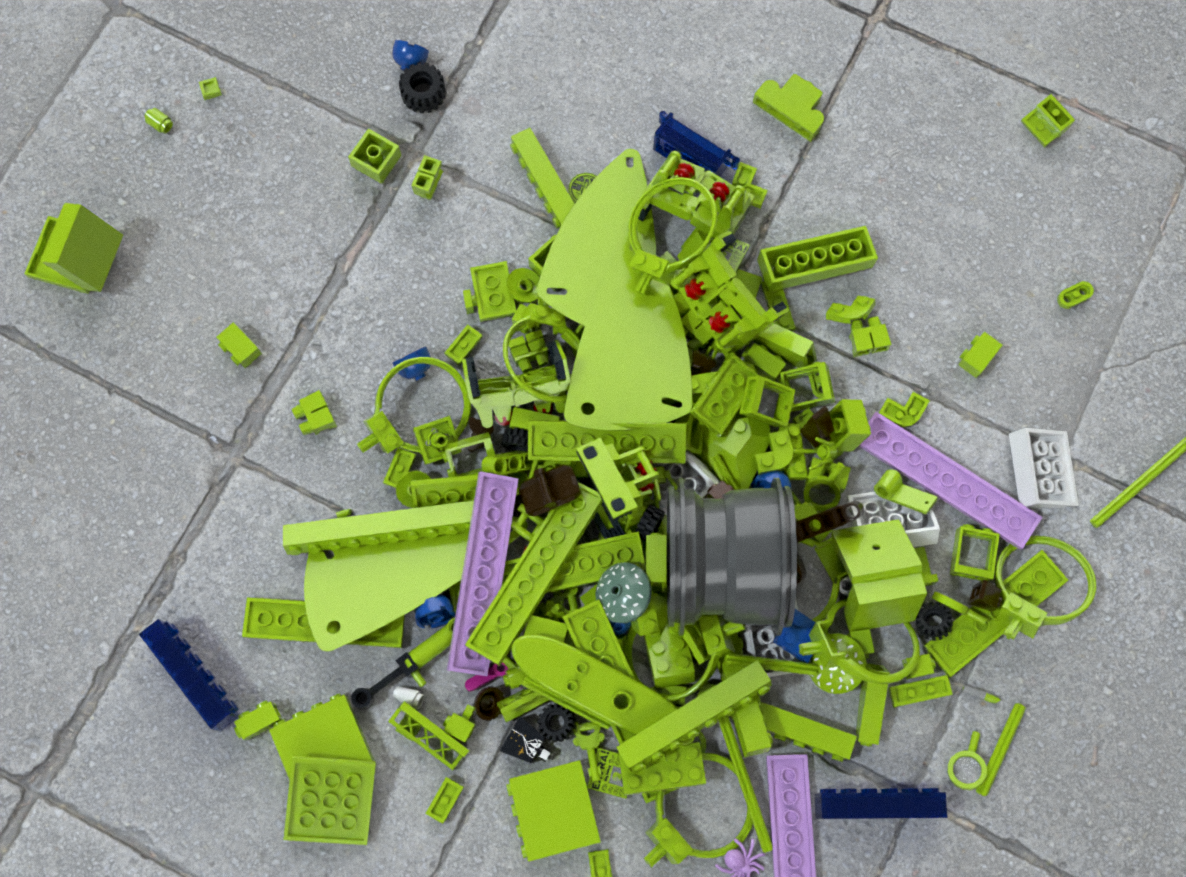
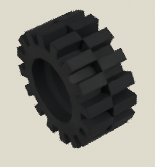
[501,428,528,452]
[635,505,665,541]
[915,602,953,641]
[537,703,577,742]

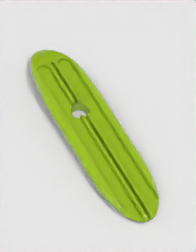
[512,635,695,746]

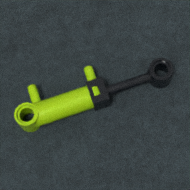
[351,617,455,709]

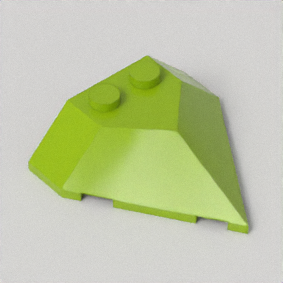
[697,417,771,490]

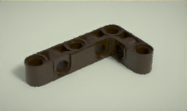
[796,501,864,584]

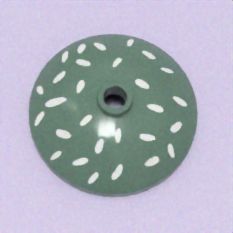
[596,562,651,624]

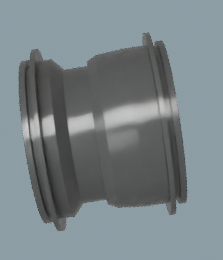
[667,478,797,636]

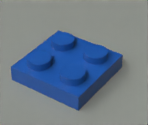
[773,609,815,663]

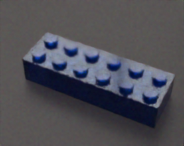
[139,619,240,732]
[815,788,948,819]

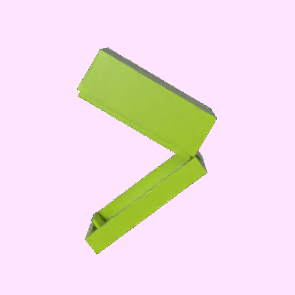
[24,203,123,294]
[831,519,927,632]

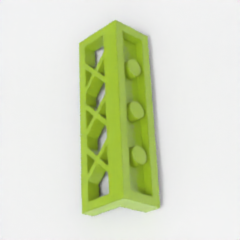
[497,689,549,723]
[388,701,469,770]

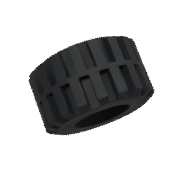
[399,62,446,113]

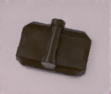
[519,464,581,517]

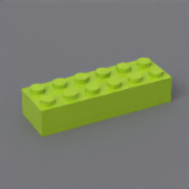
[757,225,878,292]

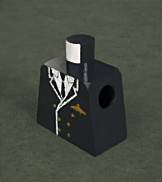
[500,717,552,763]

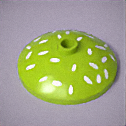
[809,633,867,694]

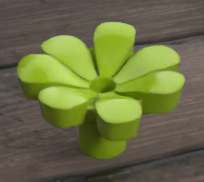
[538,600,564,622]

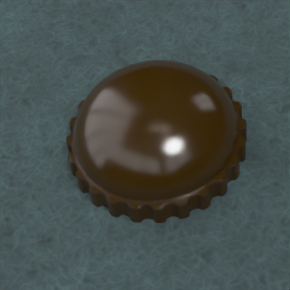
[474,686,505,721]

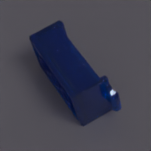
[653,111,740,177]

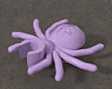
[715,838,765,877]

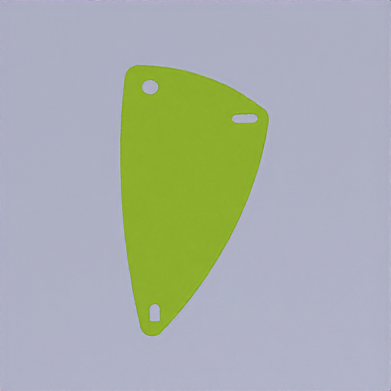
[537,148,656,326]
[564,231,692,430]
[304,516,528,652]

